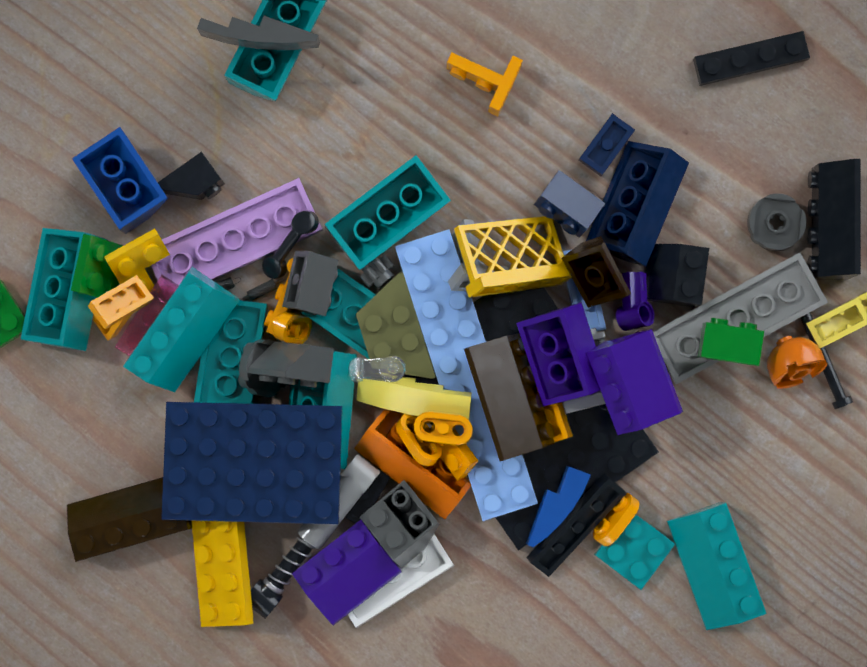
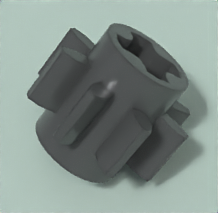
[360,255,394,289]

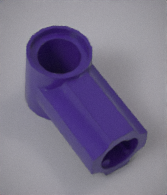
[616,271,655,331]

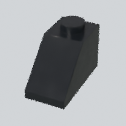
[158,151,225,200]

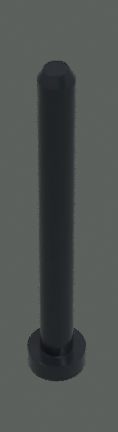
[800,313,853,409]

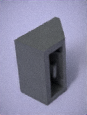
[248,342,334,387]
[360,480,440,568]

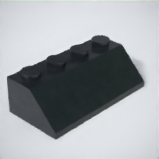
[807,159,861,281]

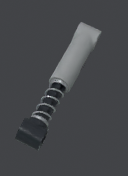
[251,454,380,619]

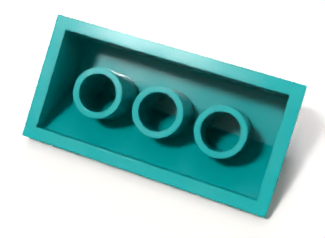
[224,0,327,101]
[325,155,451,270]
[20,228,108,351]
[123,267,240,392]
[289,351,357,469]
[667,502,767,630]

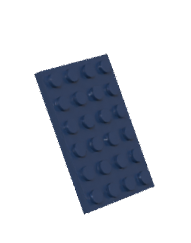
[162,402,343,524]

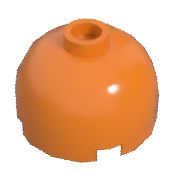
[767,336,827,389]

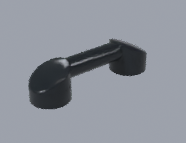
[262,210,319,279]

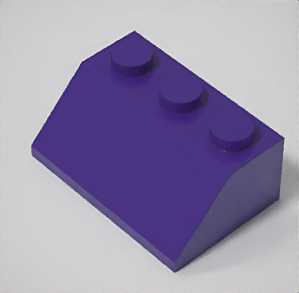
[516,302,600,406]
[586,329,683,435]
[292,520,402,626]

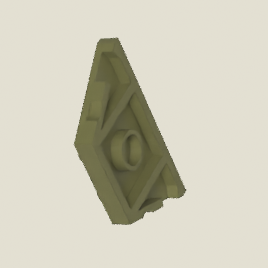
[356,272,436,379]

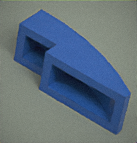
[526,466,591,547]

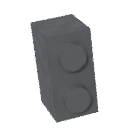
[282,251,339,316]

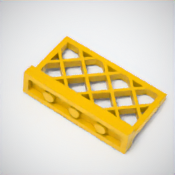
[454,216,572,298]

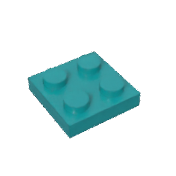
[594,514,675,590]

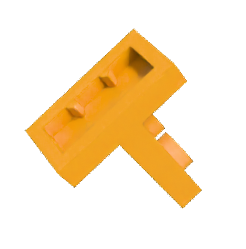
[446,52,523,117]
[88,275,154,341]

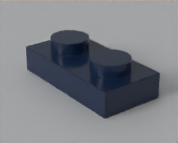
[578,113,635,176]

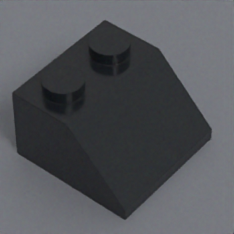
[644,244,710,308]

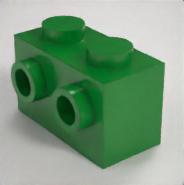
[698,318,765,366]

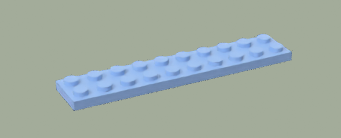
[395,229,538,521]

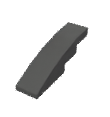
[197,16,320,50]

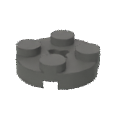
[747,193,806,251]
[238,339,287,397]

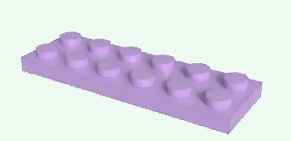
[151,178,323,300]

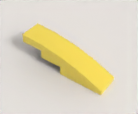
[806,292,867,348]
[357,372,472,420]

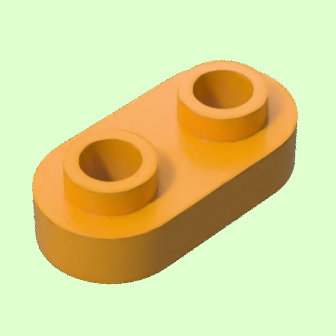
[272,311,312,344]
[414,412,473,446]
[396,414,442,466]
[593,493,640,546]

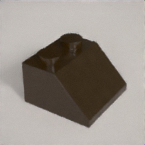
[562,236,631,308]

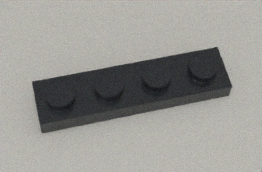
[693,31,810,86]
[526,473,627,577]

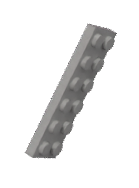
[653,253,828,384]

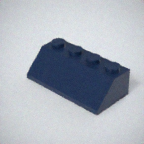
[586,141,689,266]

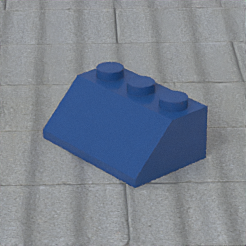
[72,127,168,234]

